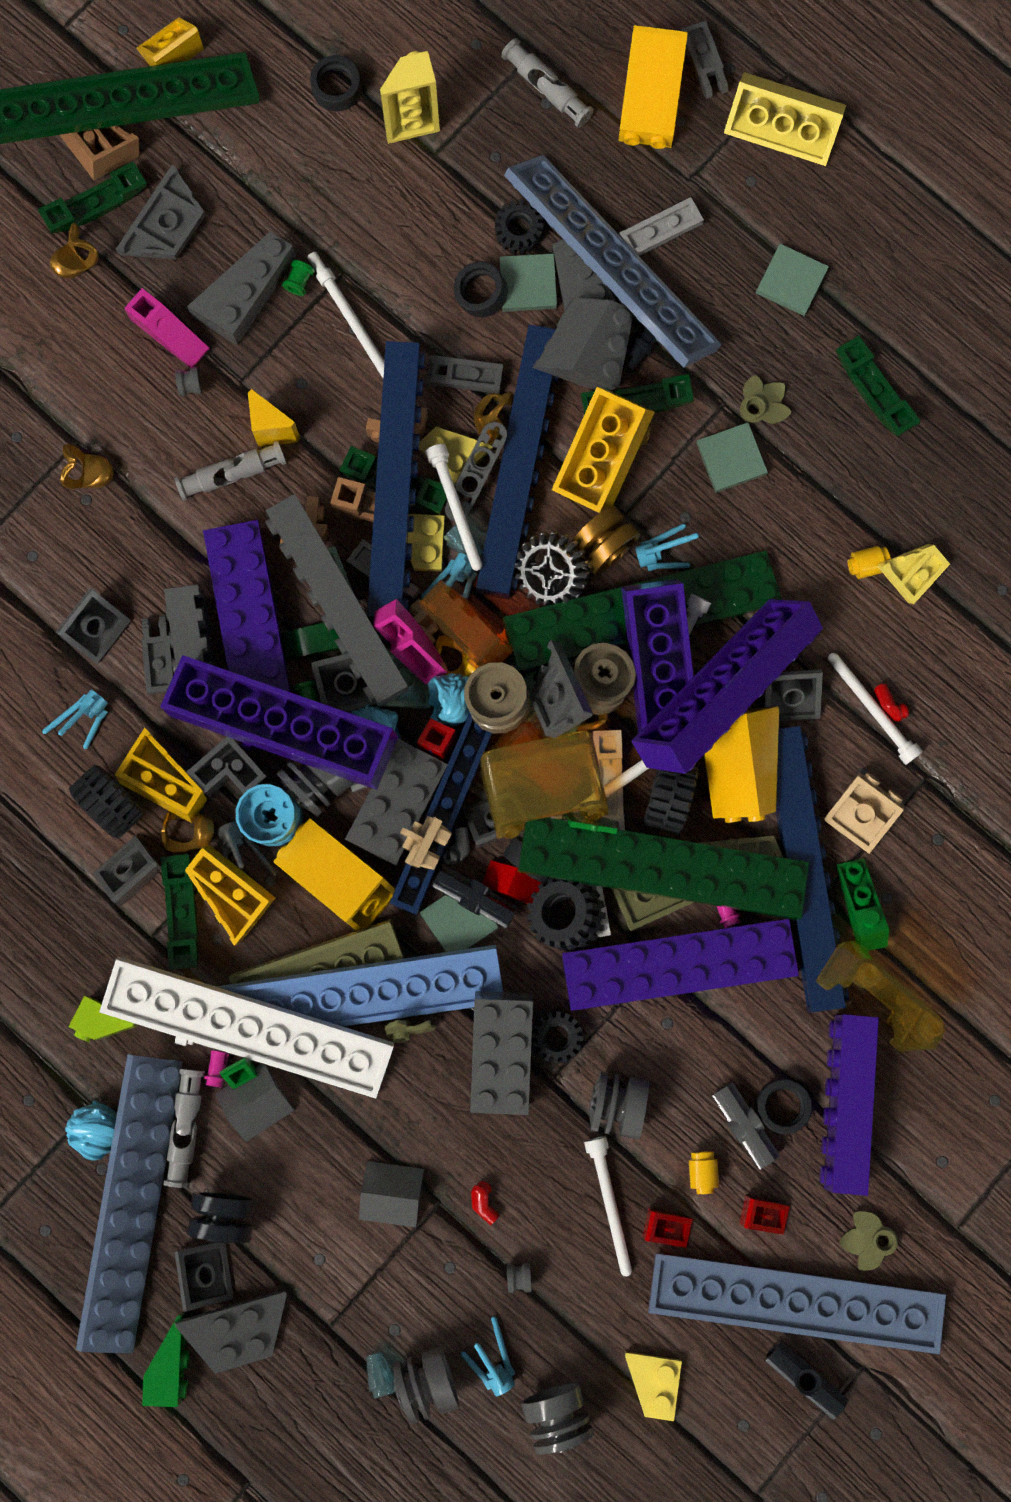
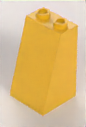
[618,25,688,149]
[705,706,779,823]
[273,818,395,931]

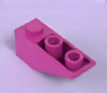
[124,288,209,368]

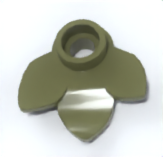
[740,375,791,424]
[385,1020,437,1043]
[839,1211,898,1270]

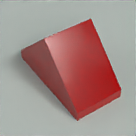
[482,860,541,904]
[739,1195,790,1235]
[642,1208,693,1248]

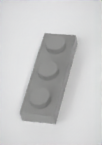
[619,197,704,256]

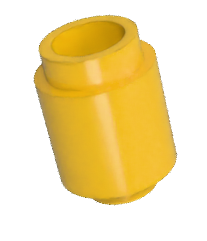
[847,546,891,579]
[688,1151,719,1194]

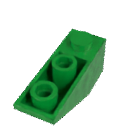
[836,858,889,953]
[142,1312,189,1407]

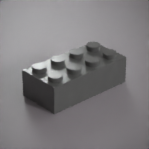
[345,739,448,867]
[470,991,533,1115]

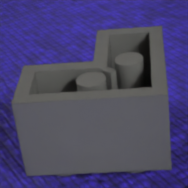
[186,737,270,797]

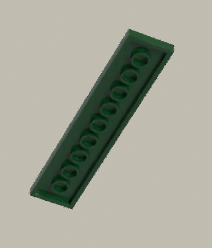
[0,52,259,144]
[502,551,782,673]
[517,814,809,920]

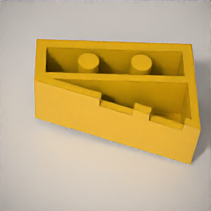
[115,728,207,823]
[185,845,276,946]

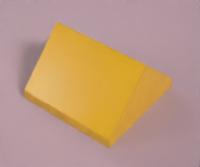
[137,17,204,66]
[248,389,300,447]

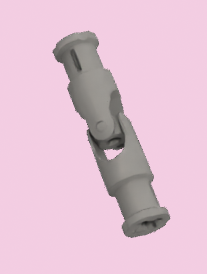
[501,38,594,128]
[174,440,287,501]
[163,1069,205,1188]

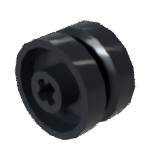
[187,1192,257,1243]

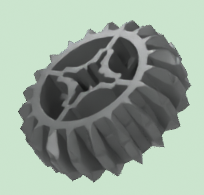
[514,532,590,606]

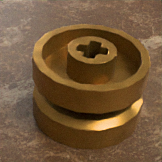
[570,505,640,576]

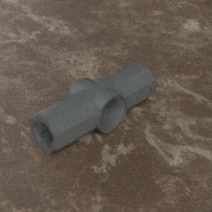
[711,1082,780,1170]

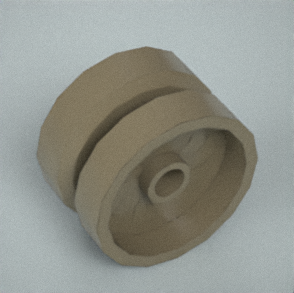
[572,643,636,715]
[464,662,530,733]

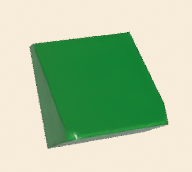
[220,1058,258,1090]

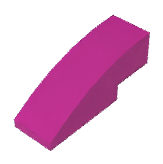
[373,599,448,685]

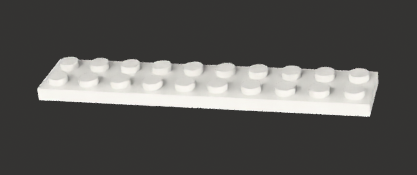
[100,956,394,1098]

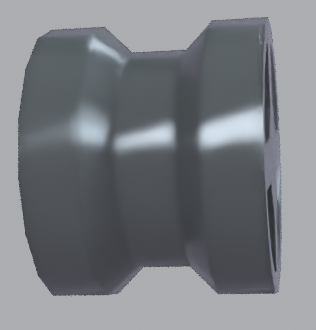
[175,367,202,397]
[507,1262,531,1293]

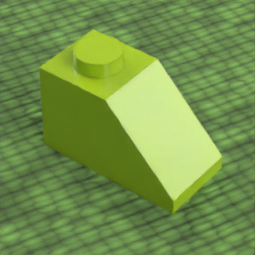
[69,996,138,1042]

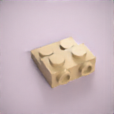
[824,772,905,854]

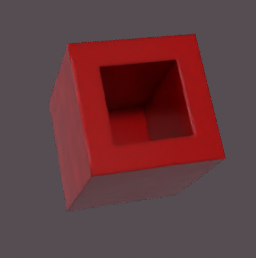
[417,718,458,763]

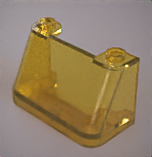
[480,731,609,839]
[815,941,945,1052]

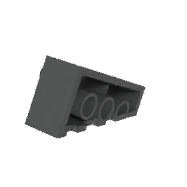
[187,232,296,345]
[164,584,215,673]

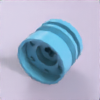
[236,784,303,846]

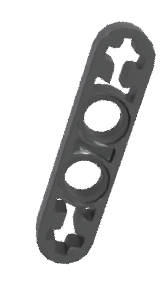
[445,421,507,521]

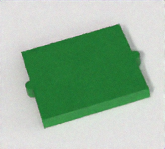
[562,811,617,834]

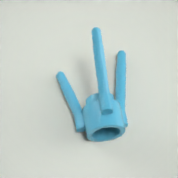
[635,524,699,571]
[421,553,478,626]
[42,690,108,749]
[461,1316,516,1396]

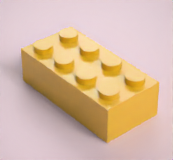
[552,387,655,513]

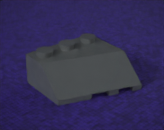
[532,298,633,391]

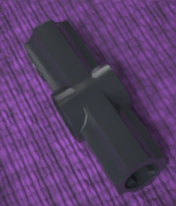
[432,865,518,929]
[764,1340,849,1420]

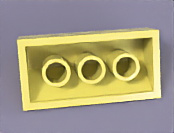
[380,51,440,144]
[724,72,846,166]

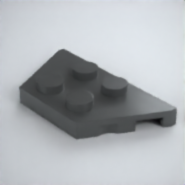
[116,165,205,260]
[530,640,593,738]
[174,1290,287,1374]

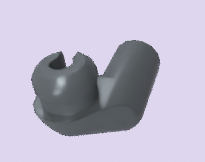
[443,827,470,866]

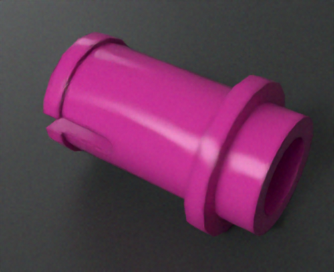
[717,906,741,929]
[204,1051,229,1088]

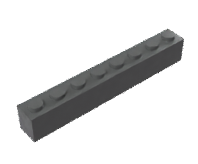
[265,494,409,708]

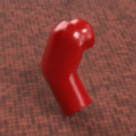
[874,684,909,721]
[471,1181,500,1226]

